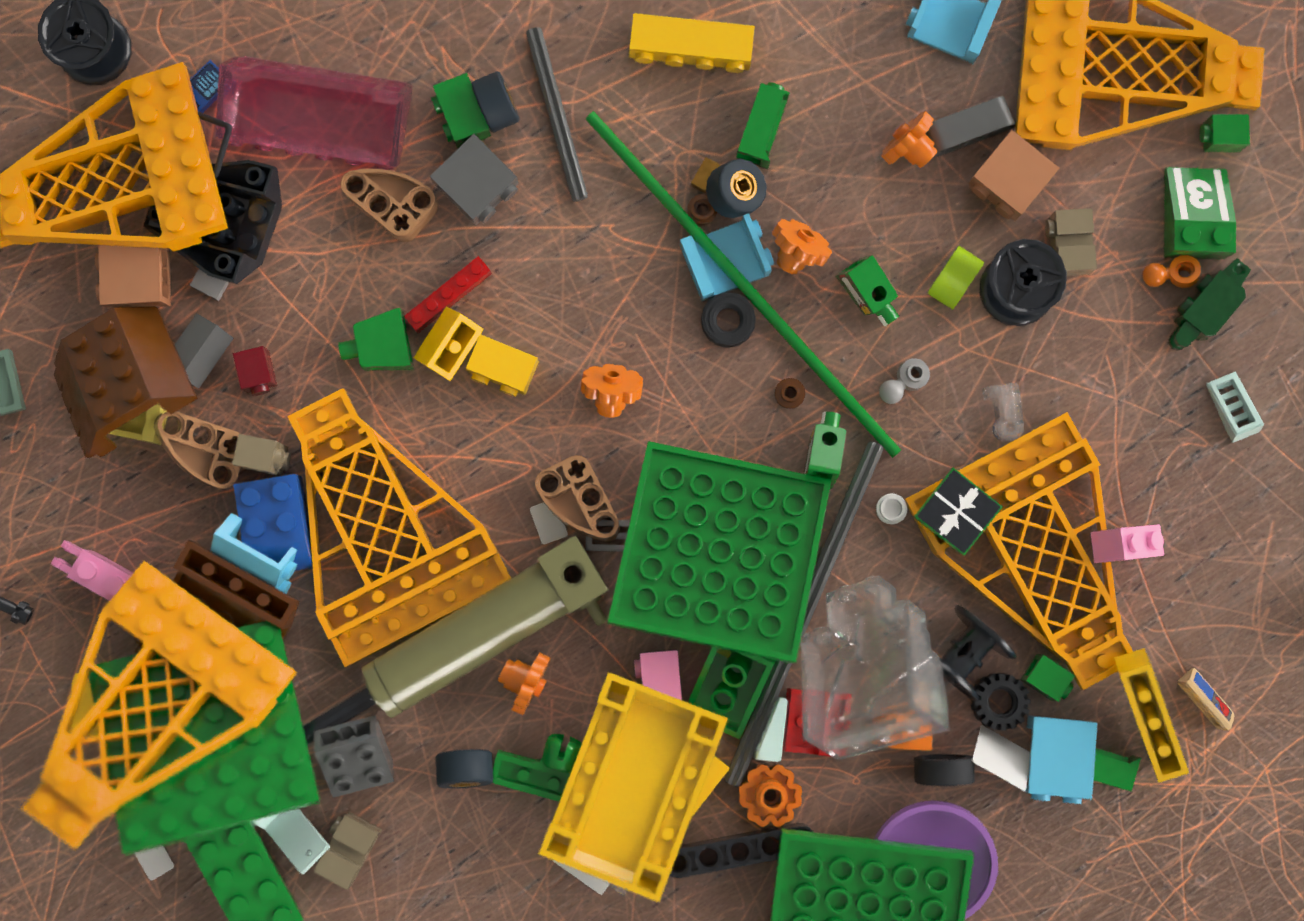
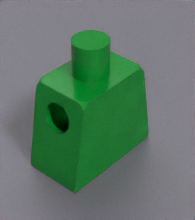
[338,308,414,371]

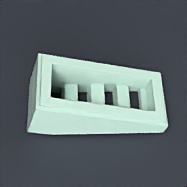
[1206,371,1264,443]
[753,697,788,762]

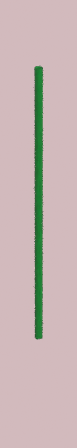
[585,111,901,458]

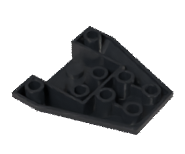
[143,160,282,284]

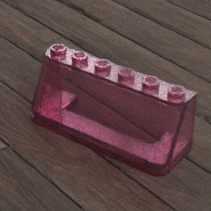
[215,56,413,170]

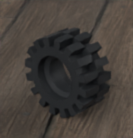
[970,673,1031,731]

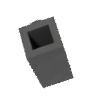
[175,313,234,389]

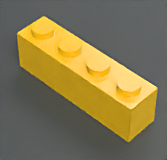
[630,13,755,73]
[1114,648,1189,783]

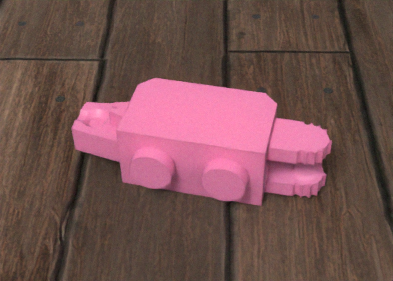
[51,540,133,601]

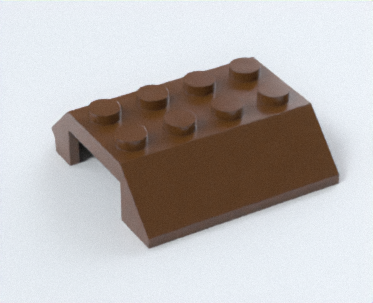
[54,307,198,458]
[133,540,300,654]

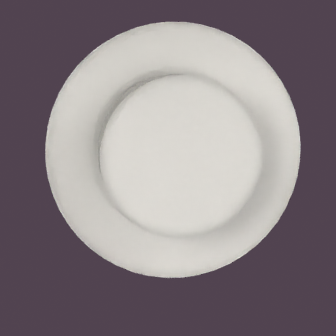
[876,493,907,525]

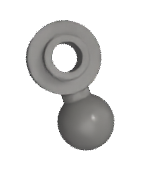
[879,358,930,404]

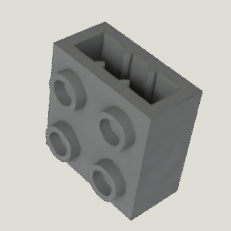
[430,134,519,226]
[314,715,394,797]

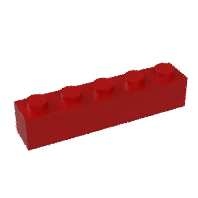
[404,256,492,334]

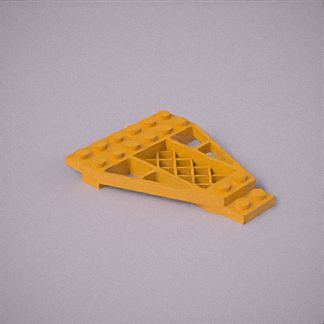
[1015,0,1264,150]
[0,62,228,252]
[287,388,511,667]
[904,412,1133,690]
[22,561,296,850]

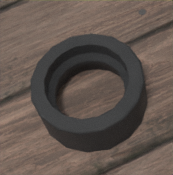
[914,754,975,786]

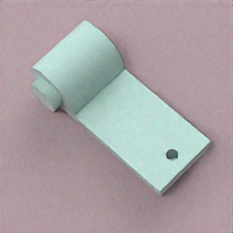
[252,809,330,874]

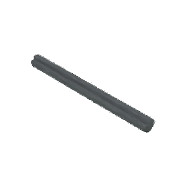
[526,27,588,202]

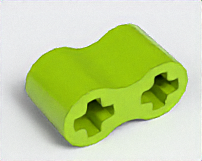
[927,246,985,310]

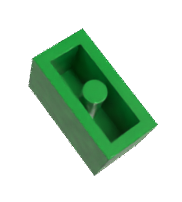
[431,73,491,149]

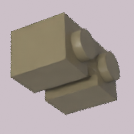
[1045,208,1097,276]
[232,434,291,476]
[314,812,382,890]

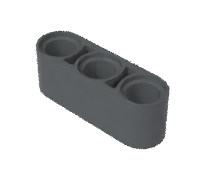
[926,96,1016,157]

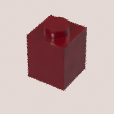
[232,346,277,396]

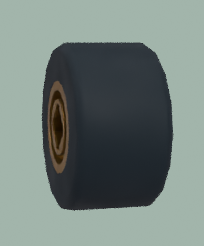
[472,71,520,132]
[706,159,767,219]
[435,749,493,788]

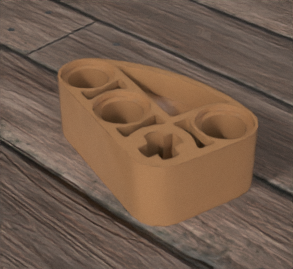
[340,169,438,242]
[154,412,241,489]
[535,455,620,542]

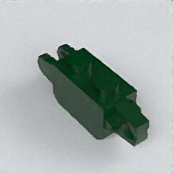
[1168,258,1251,351]

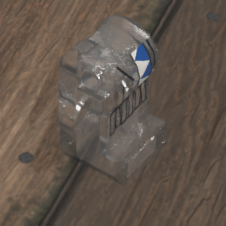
[982,383,1024,442]

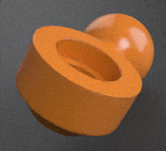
[1142,255,1201,288]

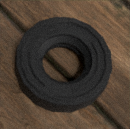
[701,292,756,348]

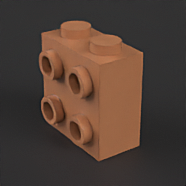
[968,130,1060,221]
[95,245,171,309]

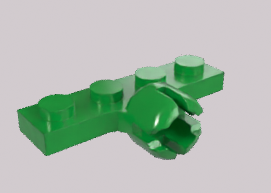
[493,734,582,802]

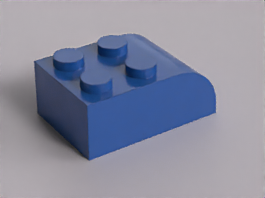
[233,474,313,571]

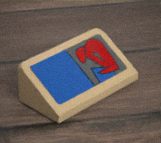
[1177,668,1235,731]

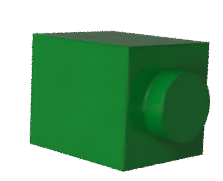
[1199,114,1250,152]
[1020,654,1075,702]

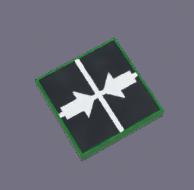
[914,468,1003,556]

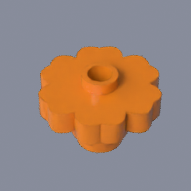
[881,111,937,168]
[772,219,832,274]
[580,364,643,418]
[498,652,551,715]
[738,763,802,827]

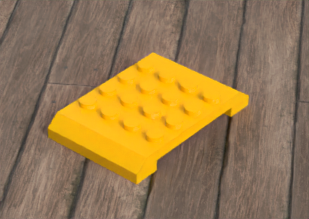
[539,672,728,902]

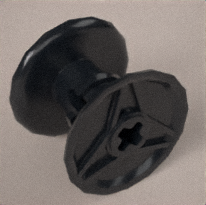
[38,0,132,85]
[979,239,1067,326]
[917,605,1017,702]

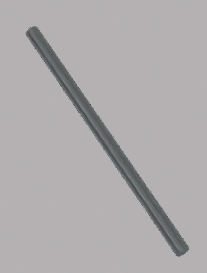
[725,441,883,787]

